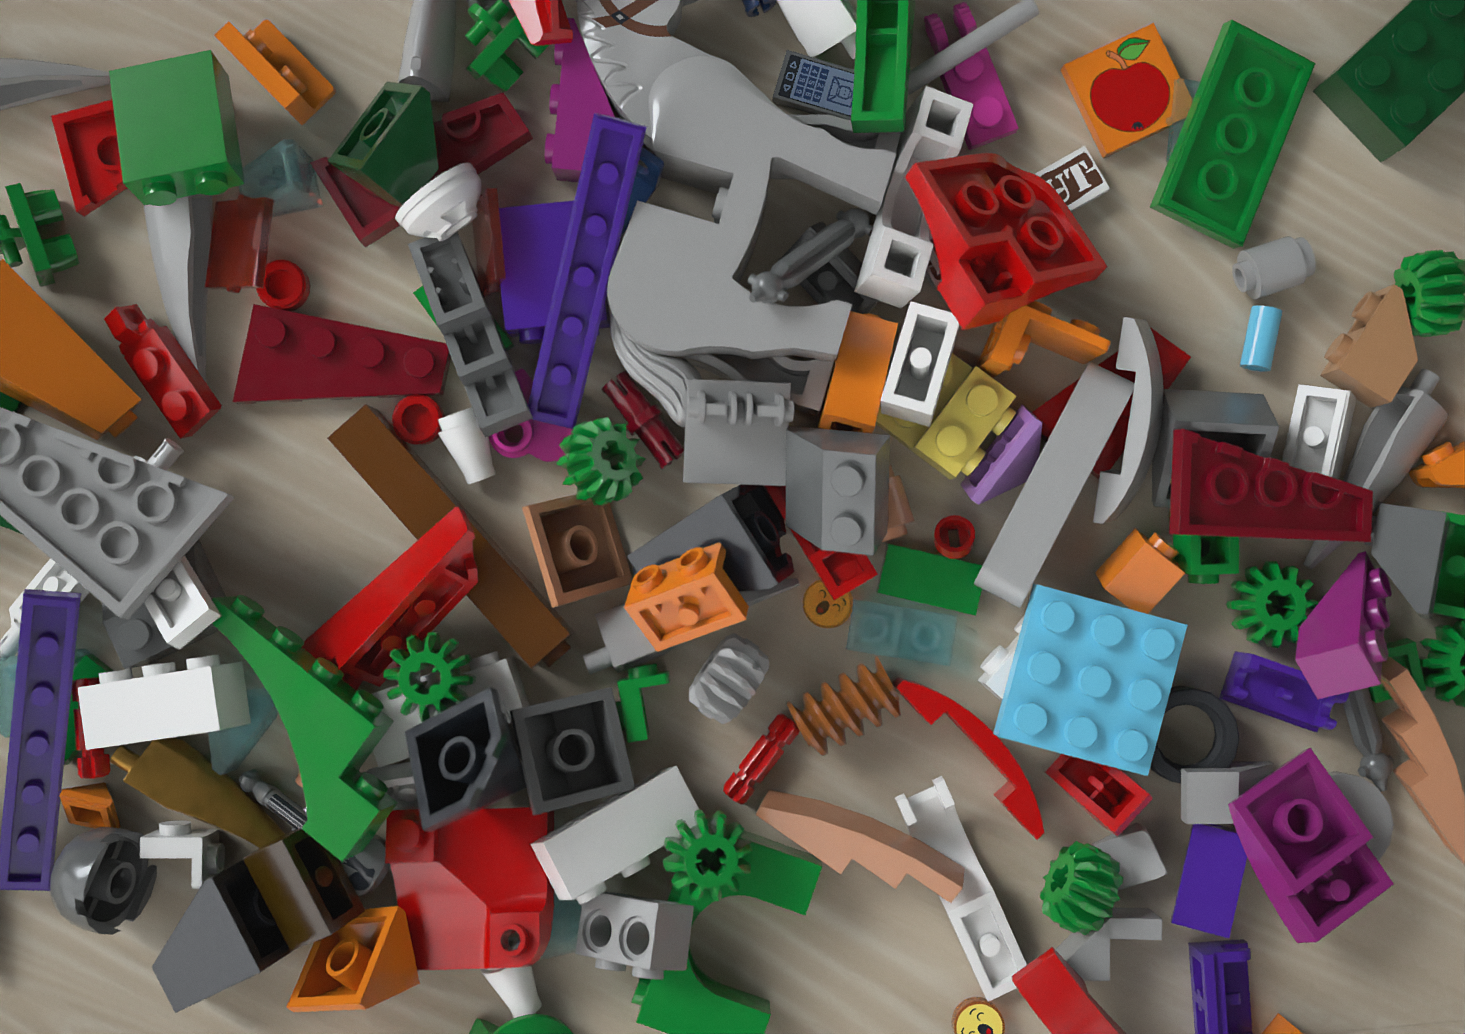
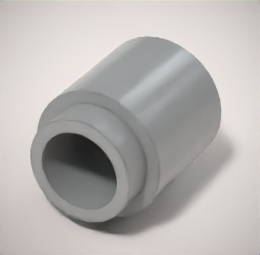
[1232,236,1316,299]

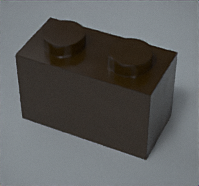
[243,825,365,951]

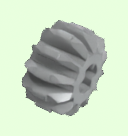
[689,633,769,724]

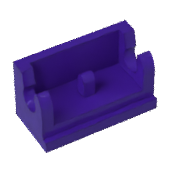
[1219,651,1350,732]
[1171,824,1247,938]
[1188,939,1253,1034]

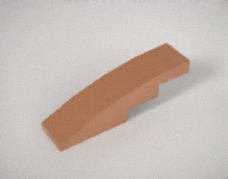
[1381,656,1465,865]
[755,790,965,903]

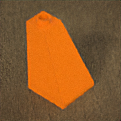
[0,259,142,441]

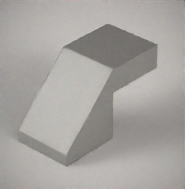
[1181,761,1274,824]
[1055,907,1162,981]

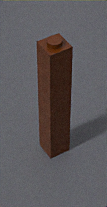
[327,404,575,669]

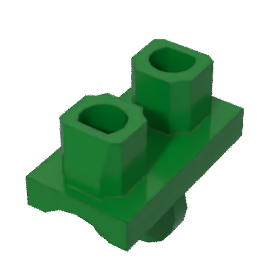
[464,0,549,92]
[0,183,79,287]

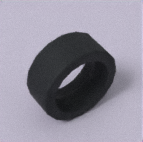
[1150,685,1240,784]

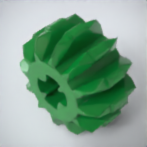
[1393,250,1465,337]
[556,417,646,506]
[1225,561,1319,648]
[1419,620,1465,707]
[384,632,476,722]
[663,810,753,902]
[1040,841,1123,935]

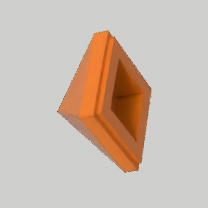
[59,782,120,829]

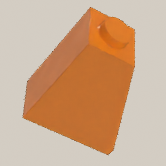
[817,311,898,433]

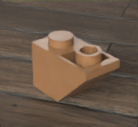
[1320,284,1418,408]

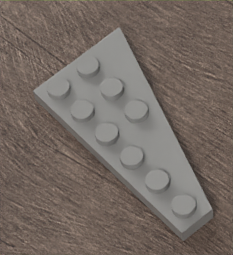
[0,407,235,619]

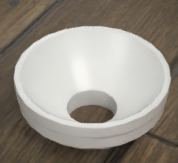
[395,163,481,241]

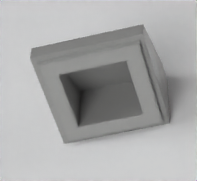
[1092,822,1168,890]

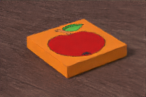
[1060,23,1192,159]

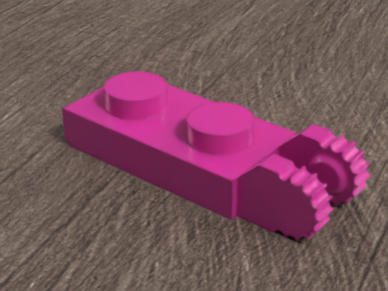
[924,1,1019,151]

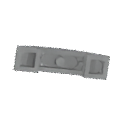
[1093,317,1164,524]

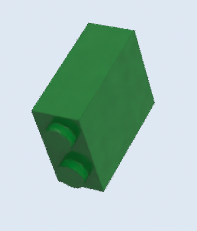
[109,50,245,206]

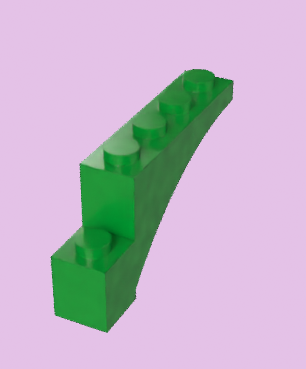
[851,0,915,133]
[212,595,398,862]

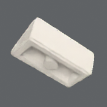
[1282,384,1356,479]

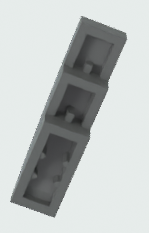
[408,231,533,437]

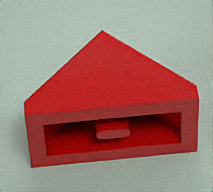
[1045,754,1153,837]

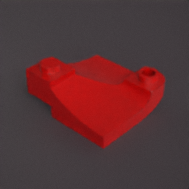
[905,153,1108,330]
[385,807,554,971]

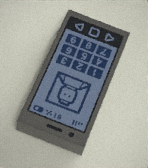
[772,50,854,120]

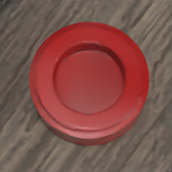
[256,259,310,311]
[392,394,445,446]

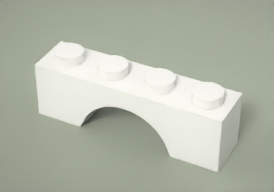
[854,86,973,308]

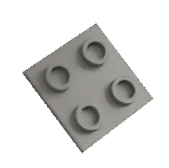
[683,379,794,486]

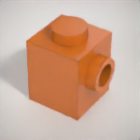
[1095,528,1185,614]

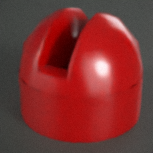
[934,515,975,559]

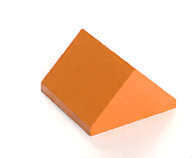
[286,906,420,1012]

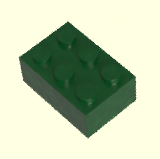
[1313,0,1465,163]

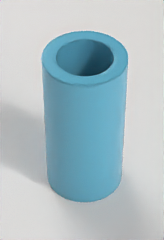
[1240,305,1283,372]

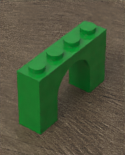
[631,817,823,1034]

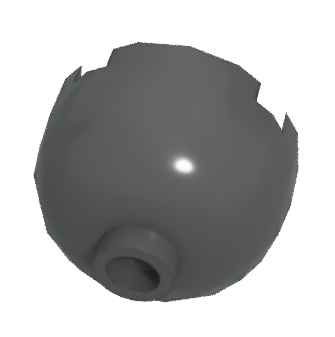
[50,827,157,935]

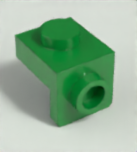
[615,663,671,743]

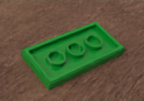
[1150,20,1316,249]

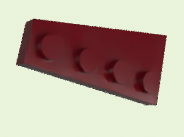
[310,92,533,248]
[232,304,451,404]
[1169,429,1373,542]

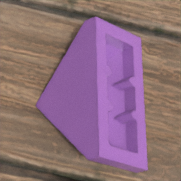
[961,404,1042,505]

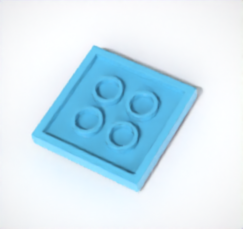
[993,584,1188,776]

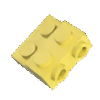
[876,353,1017,480]

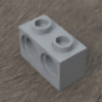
[575,892,694,979]

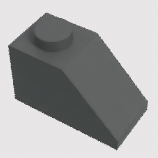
[1364,503,1450,619]

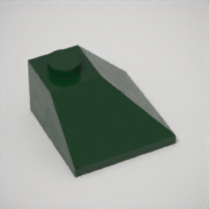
[328,82,438,207]

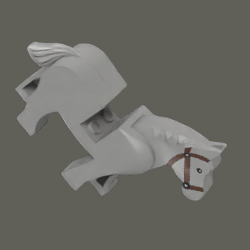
[575,0,901,427]

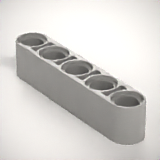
[974,361,1135,608]

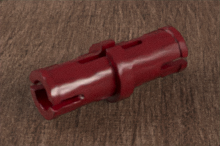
[601,370,684,470]

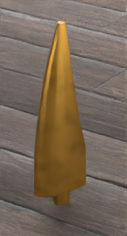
[110,737,285,848]

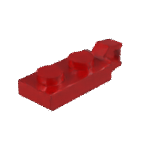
[104,304,222,439]

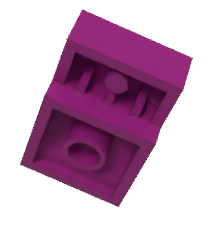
[1228,748,1394,943]

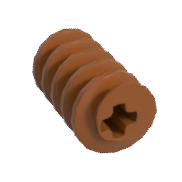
[786,655,901,756]

